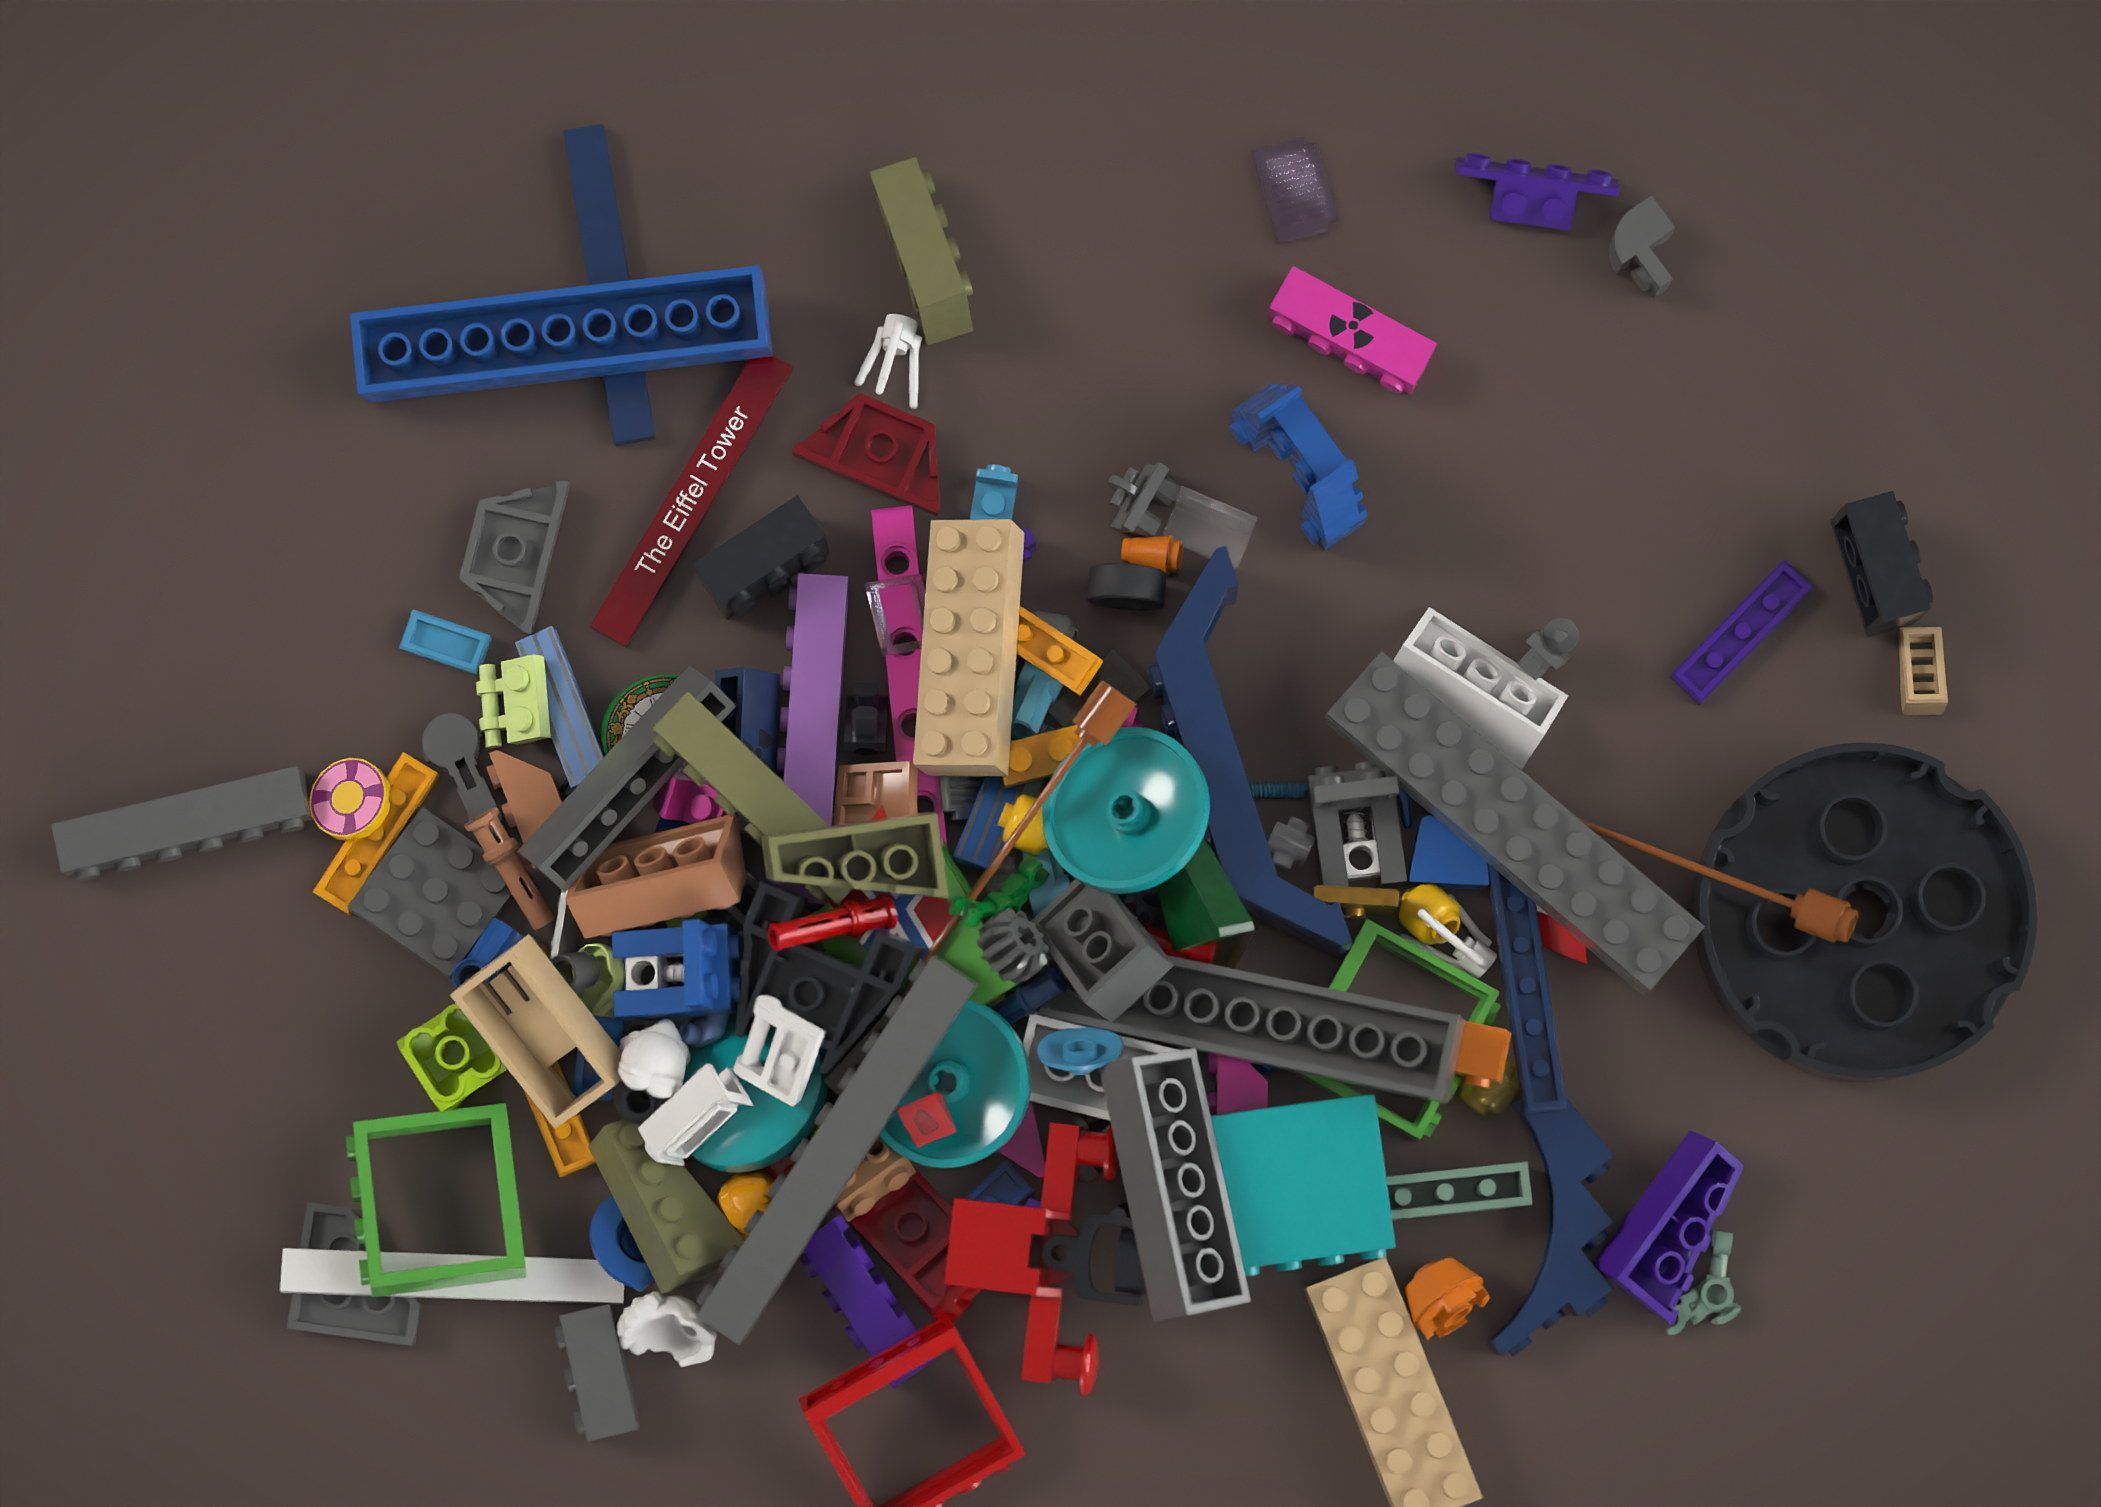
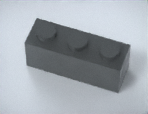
[555,1304,641,1442]

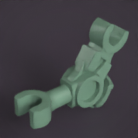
[1665,1230,1742,1335]

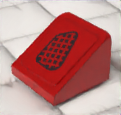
[896,1092,957,1148]

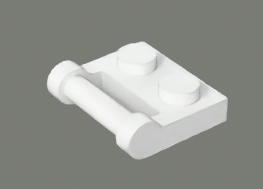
[733,995,825,1107]

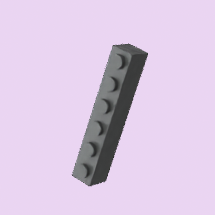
[518,665,736,892]
[51,766,313,882]

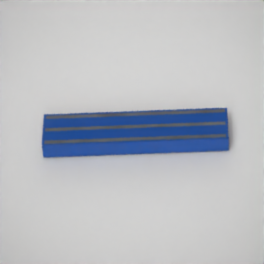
[953,723,1049,872]

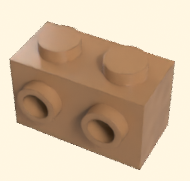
[834,1135,916,1222]

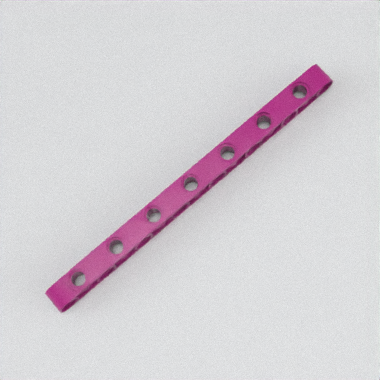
[871,506,947,847]

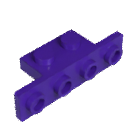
[1455,153,1619,230]

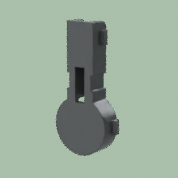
[422,713,505,823]

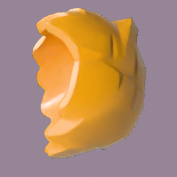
[716,1169,775,1240]

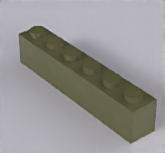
[650,691,852,904]

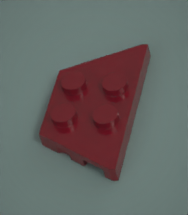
[792,393,940,517]
[832,1168,953,1314]

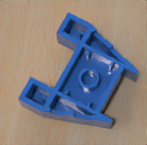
[1229,383,1367,551]

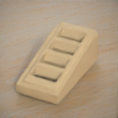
[1899,627,1948,715]

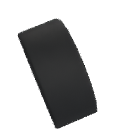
[1087,563,1167,611]

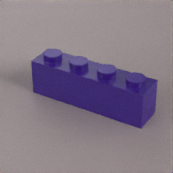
[1593,1130,1744,1325]
[799,1215,936,1388]

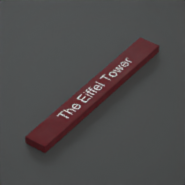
[590,356,793,648]

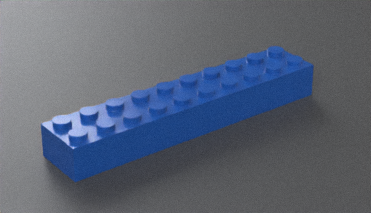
[350,265,773,403]

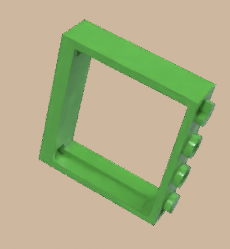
[1289,919,1501,1142]
[346,1103,526,1297]

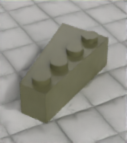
[869,157,974,346]
[761,812,949,898]
[588,1119,745,1294]

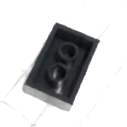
[1830,491,1933,637]
[693,495,829,620]

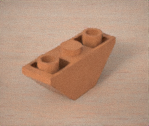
[487,750,564,874]

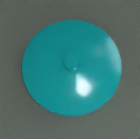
[1042,727,1210,893]
[880,999,1031,1168]
[682,1014,828,1172]

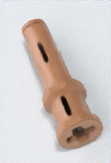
[464,807,555,930]

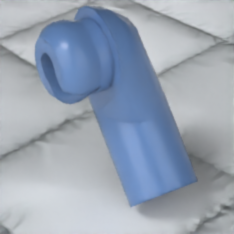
[679,1014,730,1048]

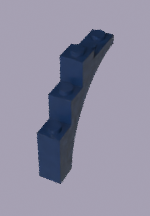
[1488,1097,1613,1357]

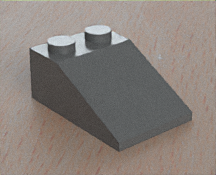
[1031,879,1174,1023]

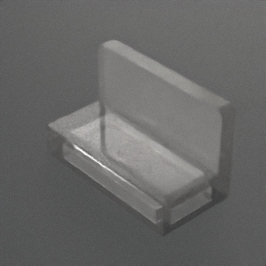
[1162,486,1258,569]

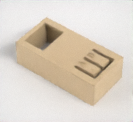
[450,934,622,1129]

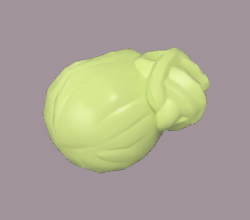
[572,943,625,1019]

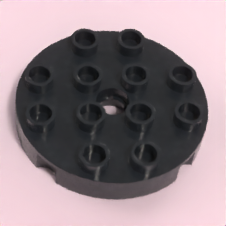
[1692,742,2038,1082]

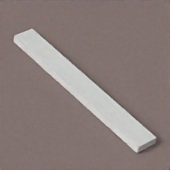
[280,1248,624,1305]

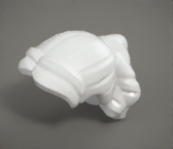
[617,1019,691,1098]
[617,1291,717,1367]

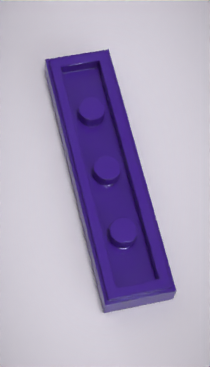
[1669,559,1814,705]

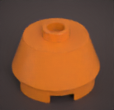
[1404,1257,1490,1340]

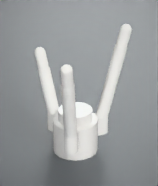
[855,314,922,409]
[1400,894,1497,979]

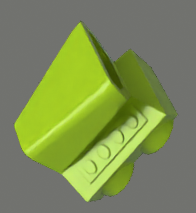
[397,1003,507,1112]

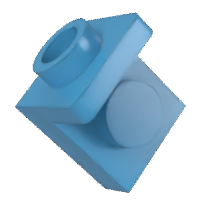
[970,464,1018,520]

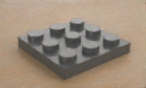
[347,807,513,980]

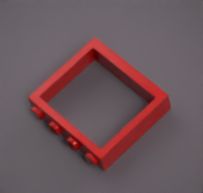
[798,1314,1026,1507]

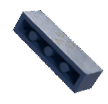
[715,667,780,841]

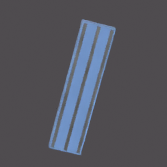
[515,626,605,790]

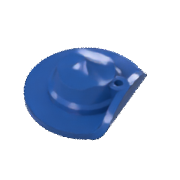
[590,1195,655,1292]

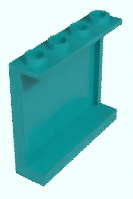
[1210,1093,1396,1276]

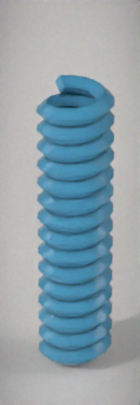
[1249,782,1308,799]

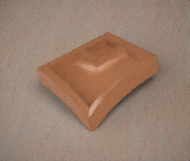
[833,761,918,826]

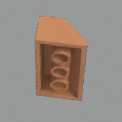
[565,814,747,939]

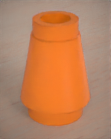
[1121,535,1183,576]

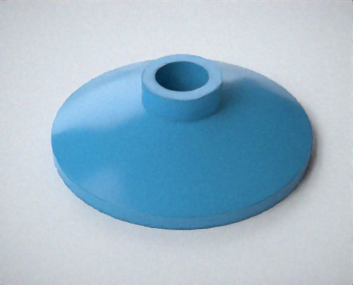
[1037,1026,1123,1075]

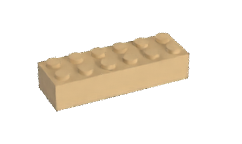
[913,519,1025,776]
[1303,1257,1483,1507]

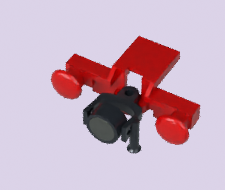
[944,1122,1148,1397]

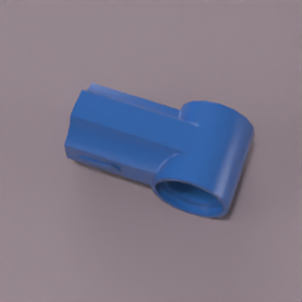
[452,917,524,989]

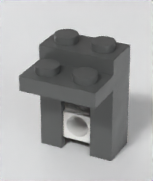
[1306,761,1407,889]

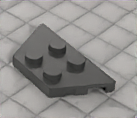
[459,480,570,636]

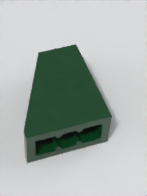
[1157,839,1254,952]

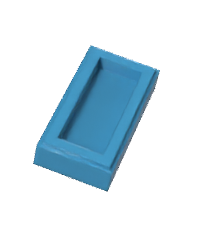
[399,609,492,676]

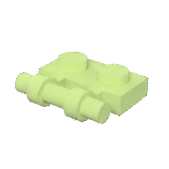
[476,654,551,748]

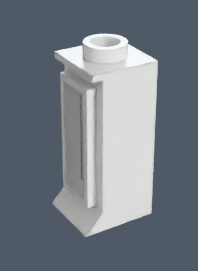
[638,1064,754,1166]

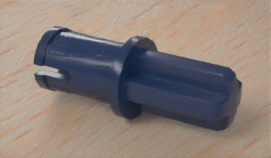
[991,968,1068,1025]

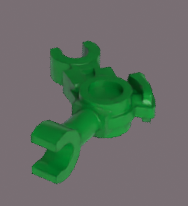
[948,855,1050,927]

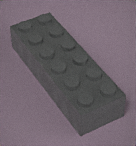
[1099,1048,1251,1322]

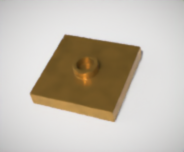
[1310,885,1399,918]

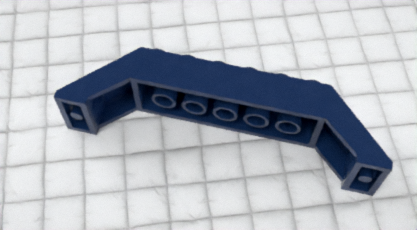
[1148,546,1352,957]

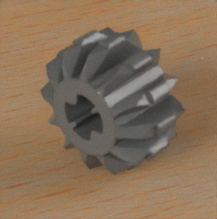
[976,908,1049,984]

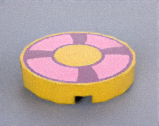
[309,758,391,841]

